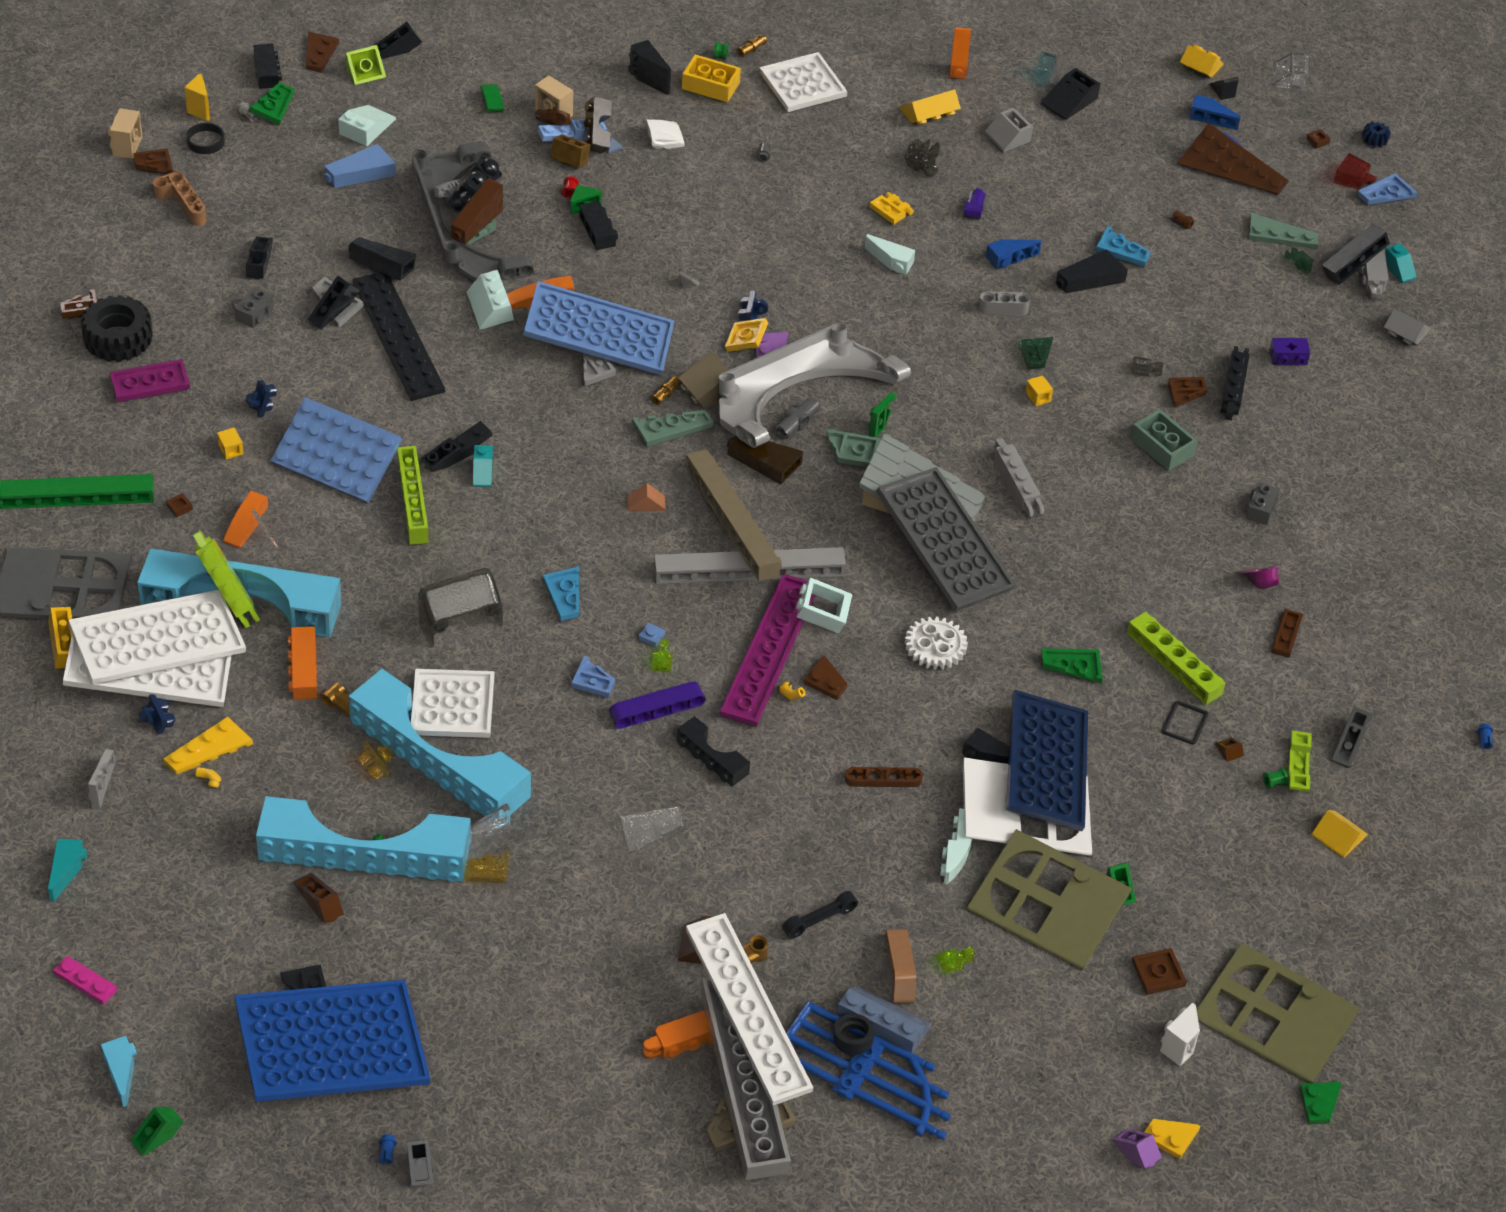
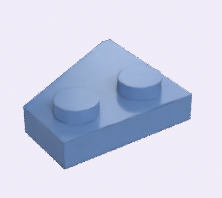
[572,655,615,698]

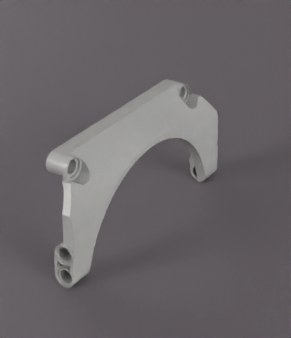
[719,323,911,448]

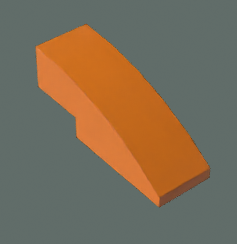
[223,491,268,549]

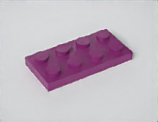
[110,359,190,403]

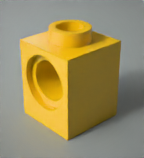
[1025,375,1053,406]
[217,427,244,459]

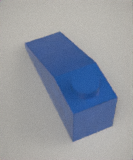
[1190,95,1241,130]

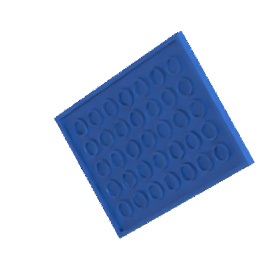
[234,979,430,1102]

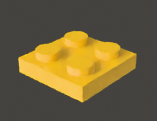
[725,318,768,352]

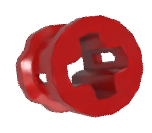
[562,176,579,198]

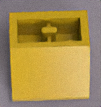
[1180,44,1224,78]

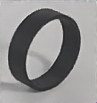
[186,123,225,154]

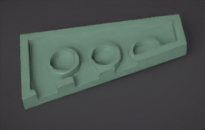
[1249,213,1318,249]

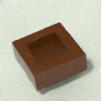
[1307,129,1331,149]
[166,493,193,517]

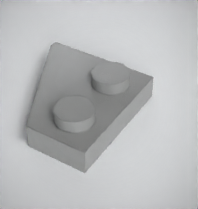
[583,353,616,386]

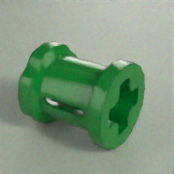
[1263,768,1289,789]

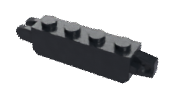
[1220,346,1250,421]

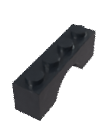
[677,716,750,787]

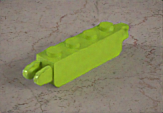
[193,530,260,628]

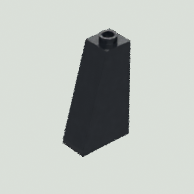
[348,237,416,281]
[1056,249,1128,293]

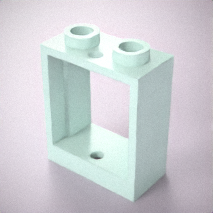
[796,578,852,633]

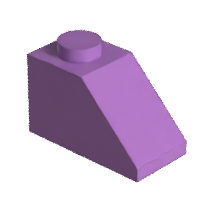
[1112,1129,1162,1169]

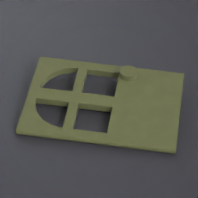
[967,829,1132,970]
[1197,943,1360,1083]

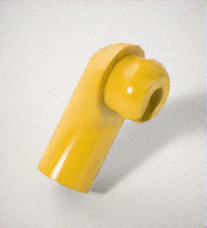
[779,682,805,701]
[196,767,221,788]

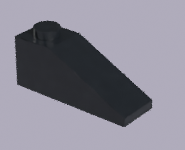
[373,22,422,59]
[308,275,360,330]
[962,728,1009,764]

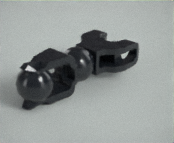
[448,156,502,211]

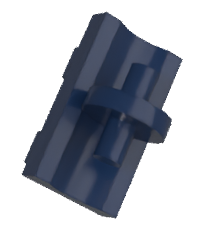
[738,291,769,321]
[245,380,277,418]
[139,694,175,734]

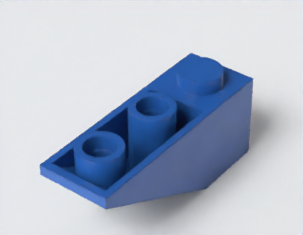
[986,239,1042,269]

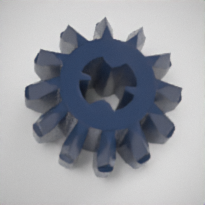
[1362,121,1391,148]

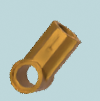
[320,682,350,717]
[743,935,768,964]

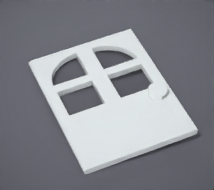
[963,758,1092,856]

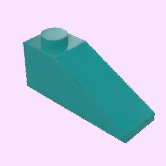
[48,839,87,901]

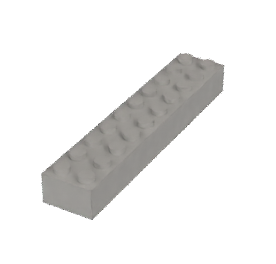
[700,977,791,1181]

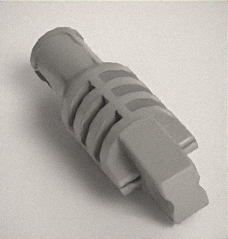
[434,179,464,198]

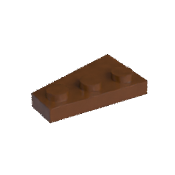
[306,31,339,73]

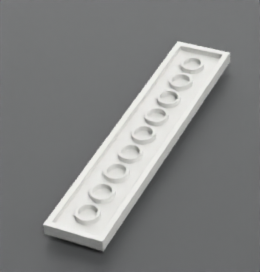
[686,913,813,1106]

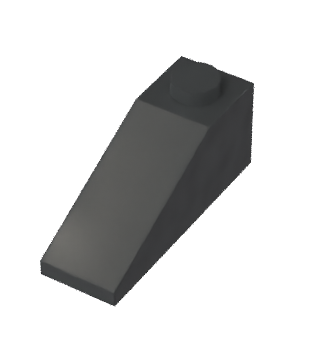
[1332,707,1372,767]

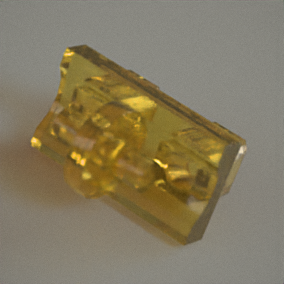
[357,742,393,780]

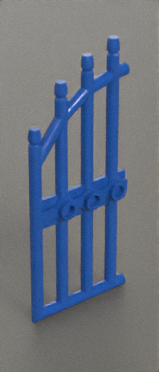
[786,1001,951,1140]

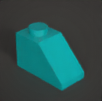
[1385,243,1417,284]
[473,445,493,487]

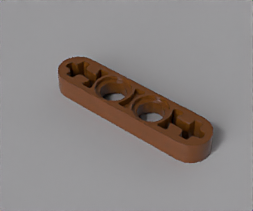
[845,767,923,787]

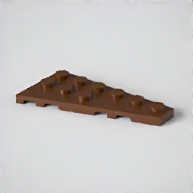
[1178,123,1289,195]

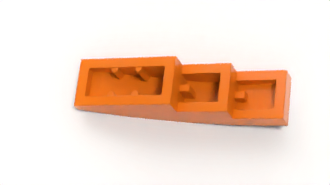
[507,275,574,309]

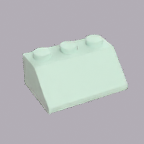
[466,270,514,329]

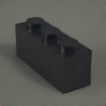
[253,43,282,89]
[579,201,618,251]

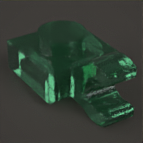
[1284,247,1314,275]

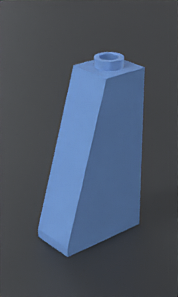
[324,144,396,188]

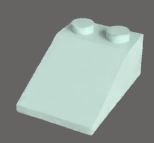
[338,105,396,146]

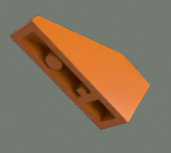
[949,27,971,79]

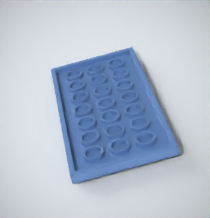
[523,281,675,375]

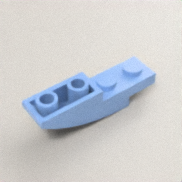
[537,119,607,142]

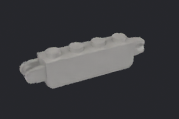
[1360,226,1389,299]
[994,438,1045,517]

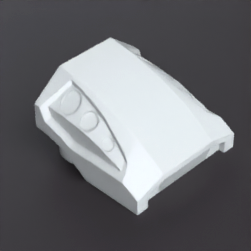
[644,119,685,149]

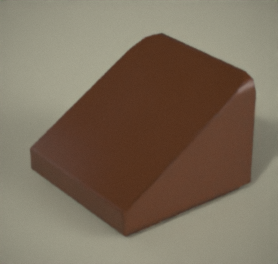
[1215,737,1244,762]

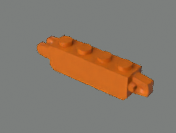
[643,1010,713,1059]

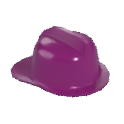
[1237,564,1282,589]

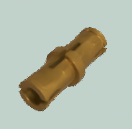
[737,34,767,57]
[651,375,681,405]

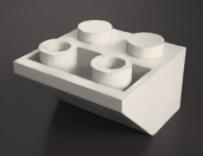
[1160,1003,1200,1066]

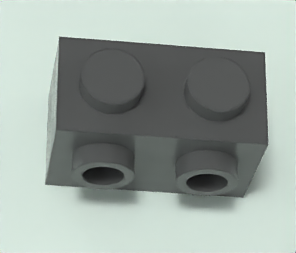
[234,287,274,328]
[1244,482,1280,525]

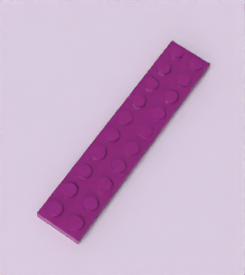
[720,574,816,727]

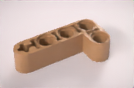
[152,172,206,226]
[885,929,916,1004]

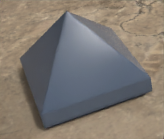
[606,137,623,154]

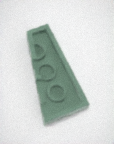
[632,410,714,447]

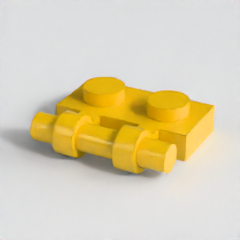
[869,192,914,225]

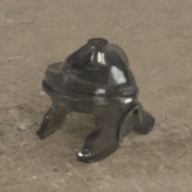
[904,139,940,177]

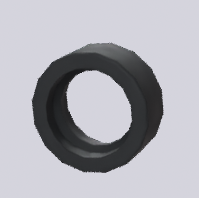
[833,1014,874,1055]

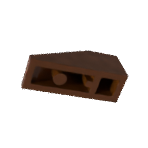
[293,873,344,923]

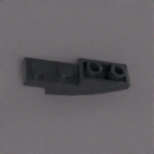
[420,421,493,471]

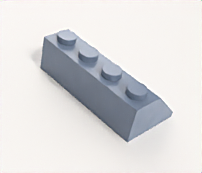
[837,986,932,1053]

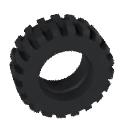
[81,295,153,362]

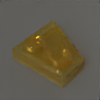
[465,850,510,883]

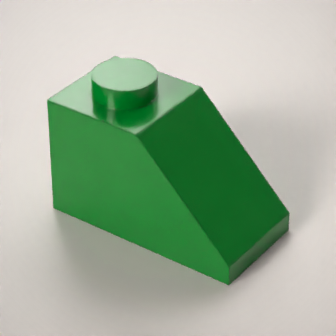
[130,1107,184,1156]

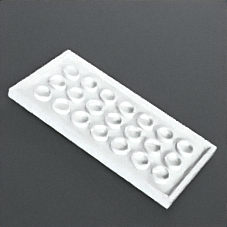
[68,590,246,684]
[63,636,231,707]

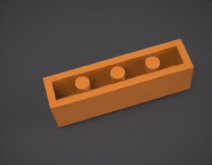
[288,626,317,700]

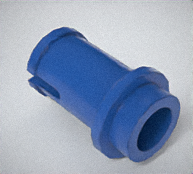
[1477,723,1493,749]
[379,1134,397,1164]

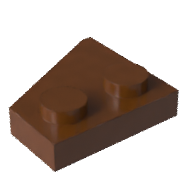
[133,148,173,174]

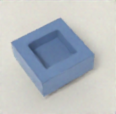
[639,623,665,647]

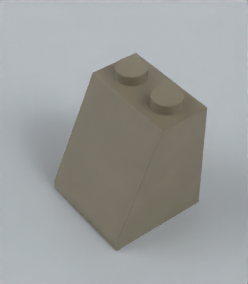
[678,351,729,408]

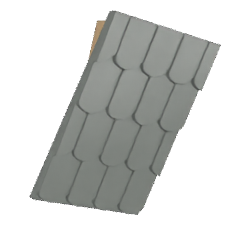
[859,433,985,522]

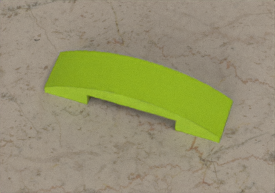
[1288,730,1312,792]

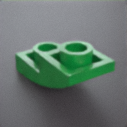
[480,84,504,112]

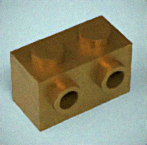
[551,134,591,168]

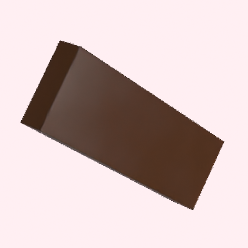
[1271,609,1303,658]

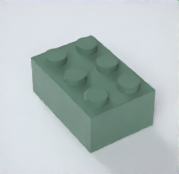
[1131,409,1198,471]

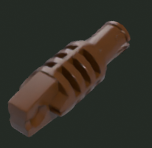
[535,109,571,125]

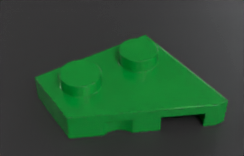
[1299,1082,1342,1125]

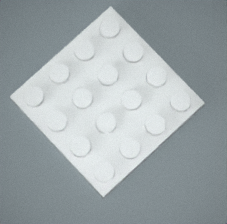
[759,52,847,112]
[411,669,494,738]

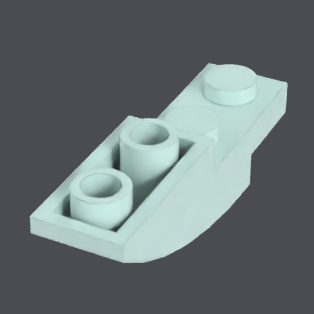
[940,808,972,884]

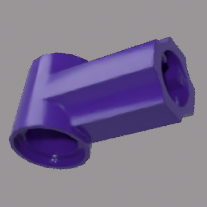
[963,188,986,219]

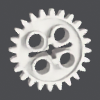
[905,616,968,670]

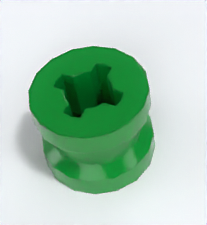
[713,42,729,60]

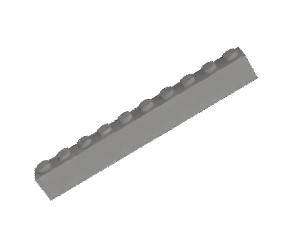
[654,547,846,584]

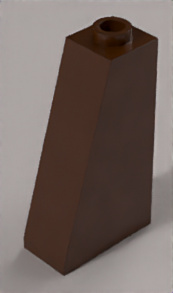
[451,178,503,244]

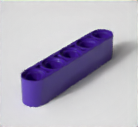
[609,681,706,729]

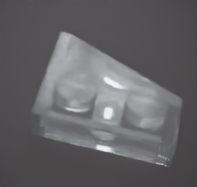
[471,803,510,844]

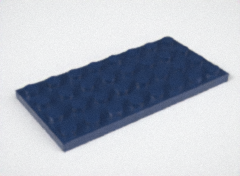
[1006,690,1088,832]

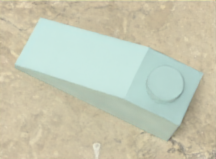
[865,234,915,275]

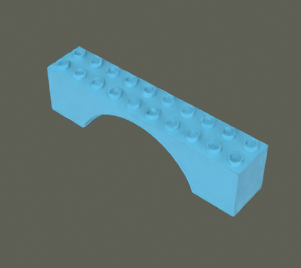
[137,549,342,638]
[349,669,531,826]
[256,796,471,882]

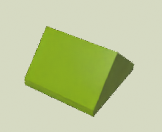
[345,45,386,85]

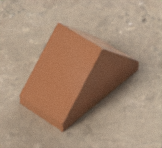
[628,483,665,511]

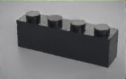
[1322,224,1390,285]

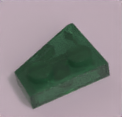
[1019,337,1053,370]

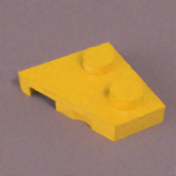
[1145,1119,1200,1160]

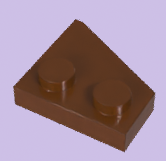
[60,289,97,318]
[1168,377,1207,407]
[804,656,847,700]

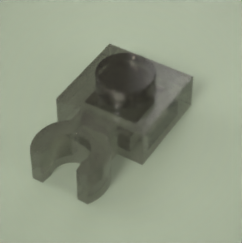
[1131,356,1163,376]

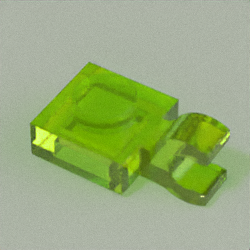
[651,638,673,673]
[936,947,975,975]

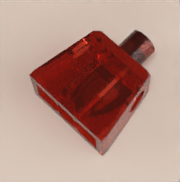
[1334,153,1377,190]

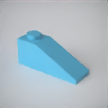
[101,1036,137,1107]

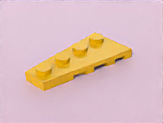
[163,717,253,775]

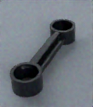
[782,891,859,939]

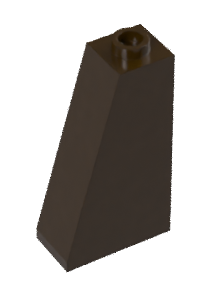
[727,436,803,485]

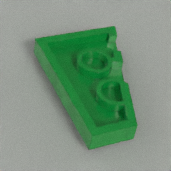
[248,82,295,125]
[1041,648,1103,684]

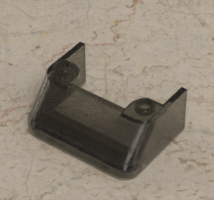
[418,568,503,647]

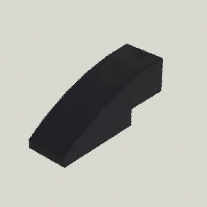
[246,236,273,279]

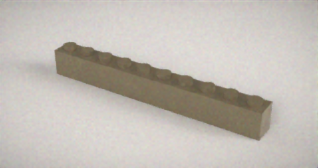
[686,450,782,581]

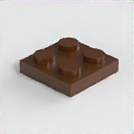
[1132,948,1187,995]

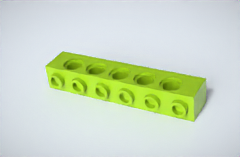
[397,446,429,545]
[1127,612,1226,705]

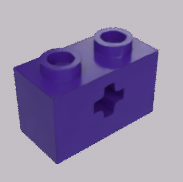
[1269,338,1310,366]

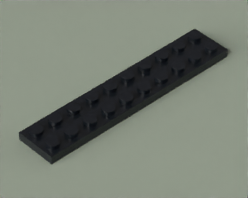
[353,272,445,401]

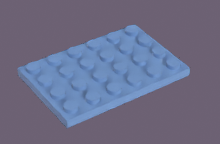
[270,397,403,503]

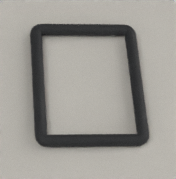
[1162,701,1209,745]

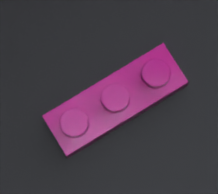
[53,956,118,1005]

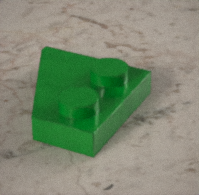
[868,392,897,437]

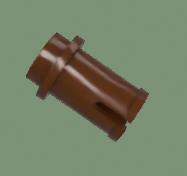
[1172,210,1194,229]

